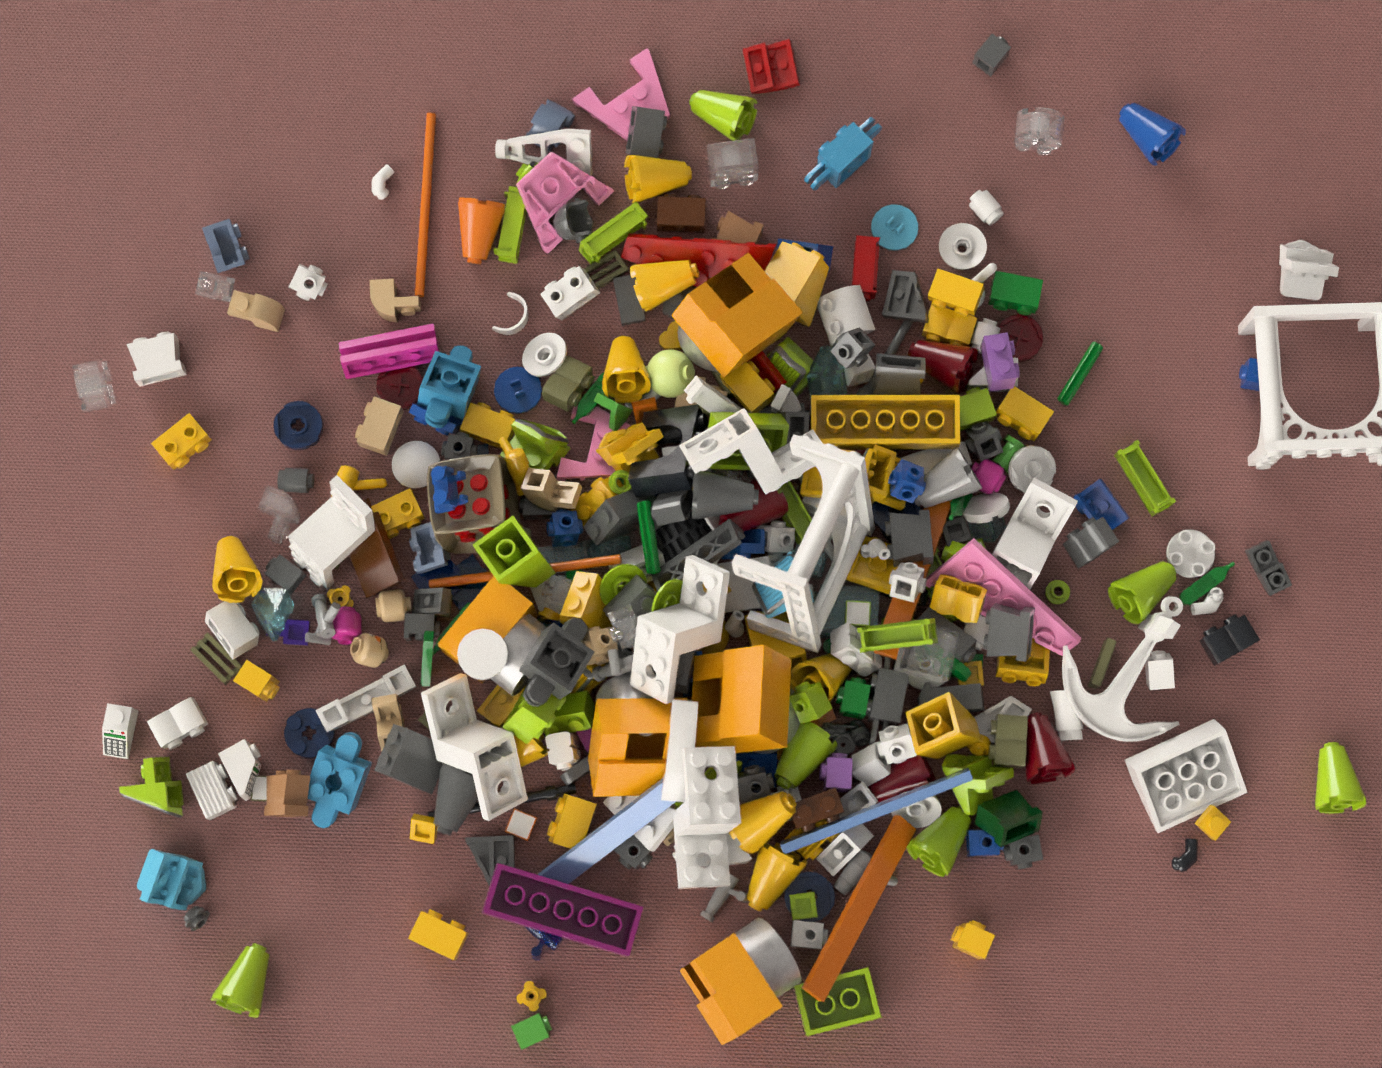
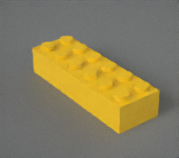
[811,395,960,449]

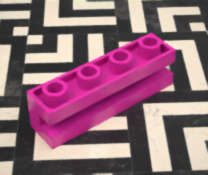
[338,324,440,379]

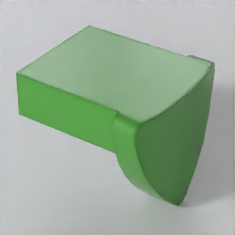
[594,393,632,431]
[993,434,1025,474]

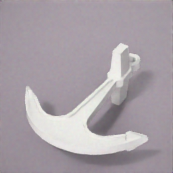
[1062,596,1183,742]

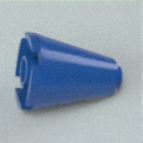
[1119,103,1186,166]

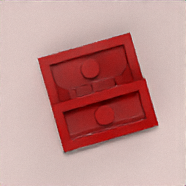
[742,39,800,94]

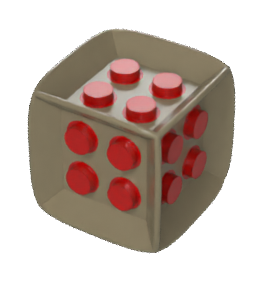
[427,454,521,554]

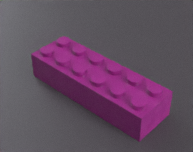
[481,863,643,957]

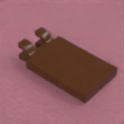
[349,498,405,598]

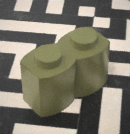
[542,355,594,412]
[989,714,1027,768]

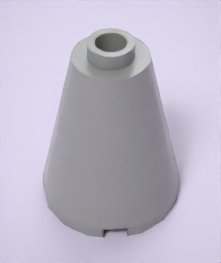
[915,447,982,508]

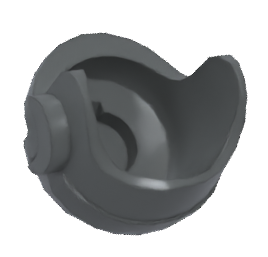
[553,198,593,243]

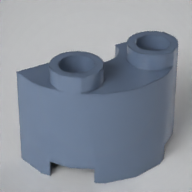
[526,99,575,152]
[202,219,250,273]
[409,522,451,574]

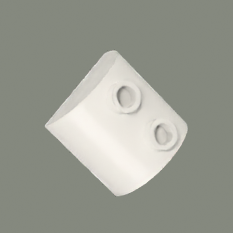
[817,285,875,348]

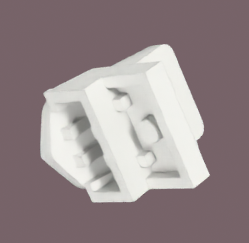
[1279,240,1339,300]

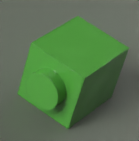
[511,1013,553,1050]

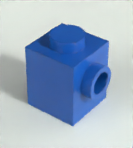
[1239,358,1260,391]
[966,830,1004,857]

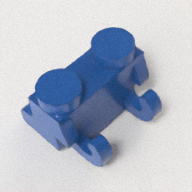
[431,466,468,514]

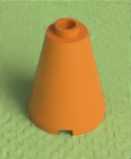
[458,198,505,264]

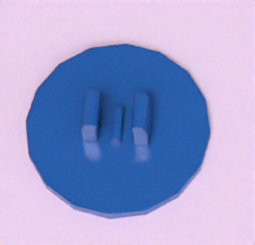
[494,366,542,414]

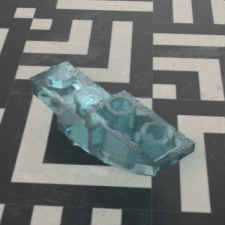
[538,535,632,573]

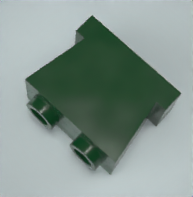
[975,790,1043,847]

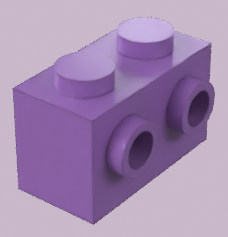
[980,333,1020,392]
[819,753,853,793]

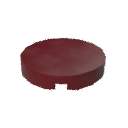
[998,314,1044,362]
[376,366,423,410]

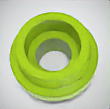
[608,470,632,495]
[1045,580,1070,605]

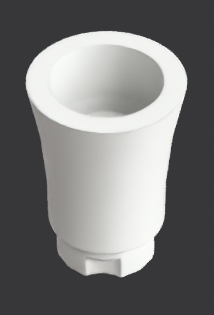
[1049,690,1083,741]

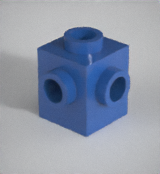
[888,459,926,503]
[546,509,583,547]

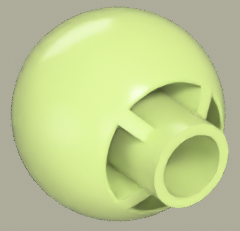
[646,349,695,398]

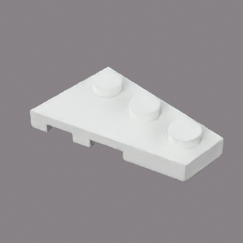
[603,796,676,852]

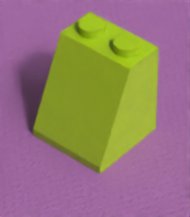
[473,516,556,588]

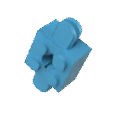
[804,117,882,191]
[417,345,481,428]
[307,732,372,828]

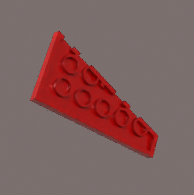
[621,233,777,287]

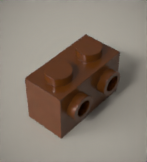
[791,788,844,833]

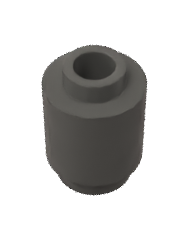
[277,468,315,493]

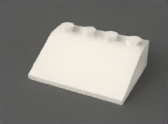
[1125,719,1247,833]

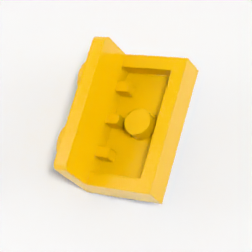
[477,685,526,728]

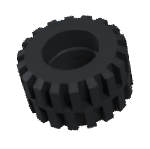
[655,511,712,563]

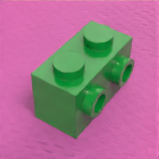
[988,271,1043,315]
[835,678,871,720]

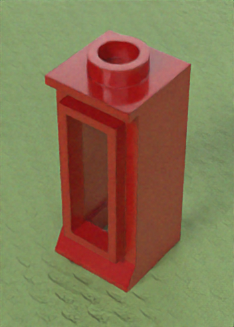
[852,235,880,302]

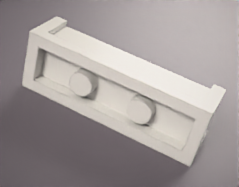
[684,375,748,413]

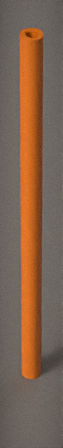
[415,113,436,297]
[429,554,622,588]

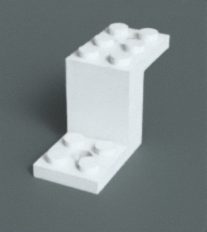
[679,408,823,495]
[288,475,375,589]
[992,478,1078,590]
[630,555,730,704]
[421,673,528,821]
[673,746,741,889]

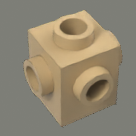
[582,626,618,665]

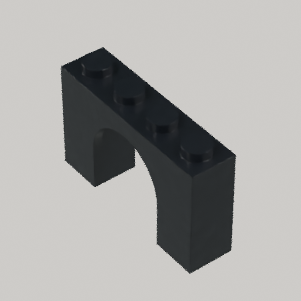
[628,404,708,497]

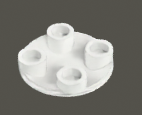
[392,441,440,488]
[1166,529,1215,578]

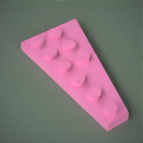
[926,538,1081,656]

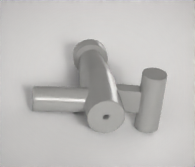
[305,594,341,645]
[592,649,633,682]
[700,874,749,922]

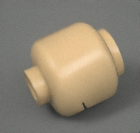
[375,589,411,623]
[350,633,389,668]

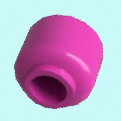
[971,459,1006,495]
[332,607,362,645]

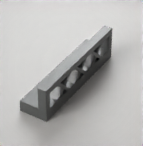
[651,519,746,592]

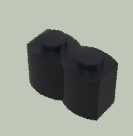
[1199,614,1260,666]

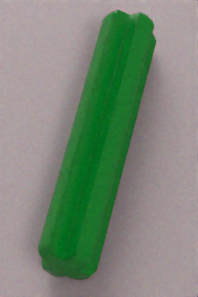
[1057,341,1103,406]
[637,500,661,574]

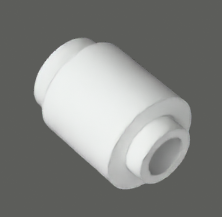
[969,190,1004,226]
[970,318,1000,354]

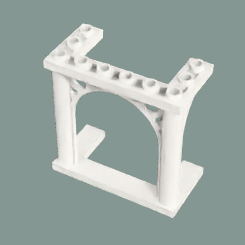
[1238,302,1382,470]
[732,434,875,653]

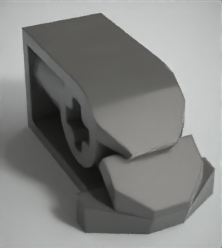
[917,682,985,712]

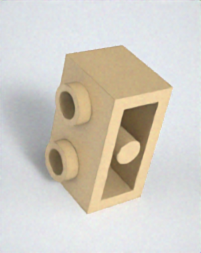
[355,397,404,456]

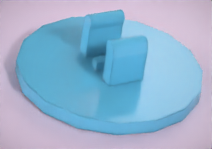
[871,204,918,251]

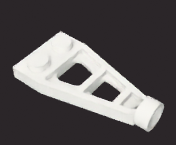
[495,129,593,176]

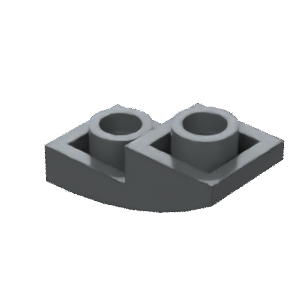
[1245,540,1292,596]

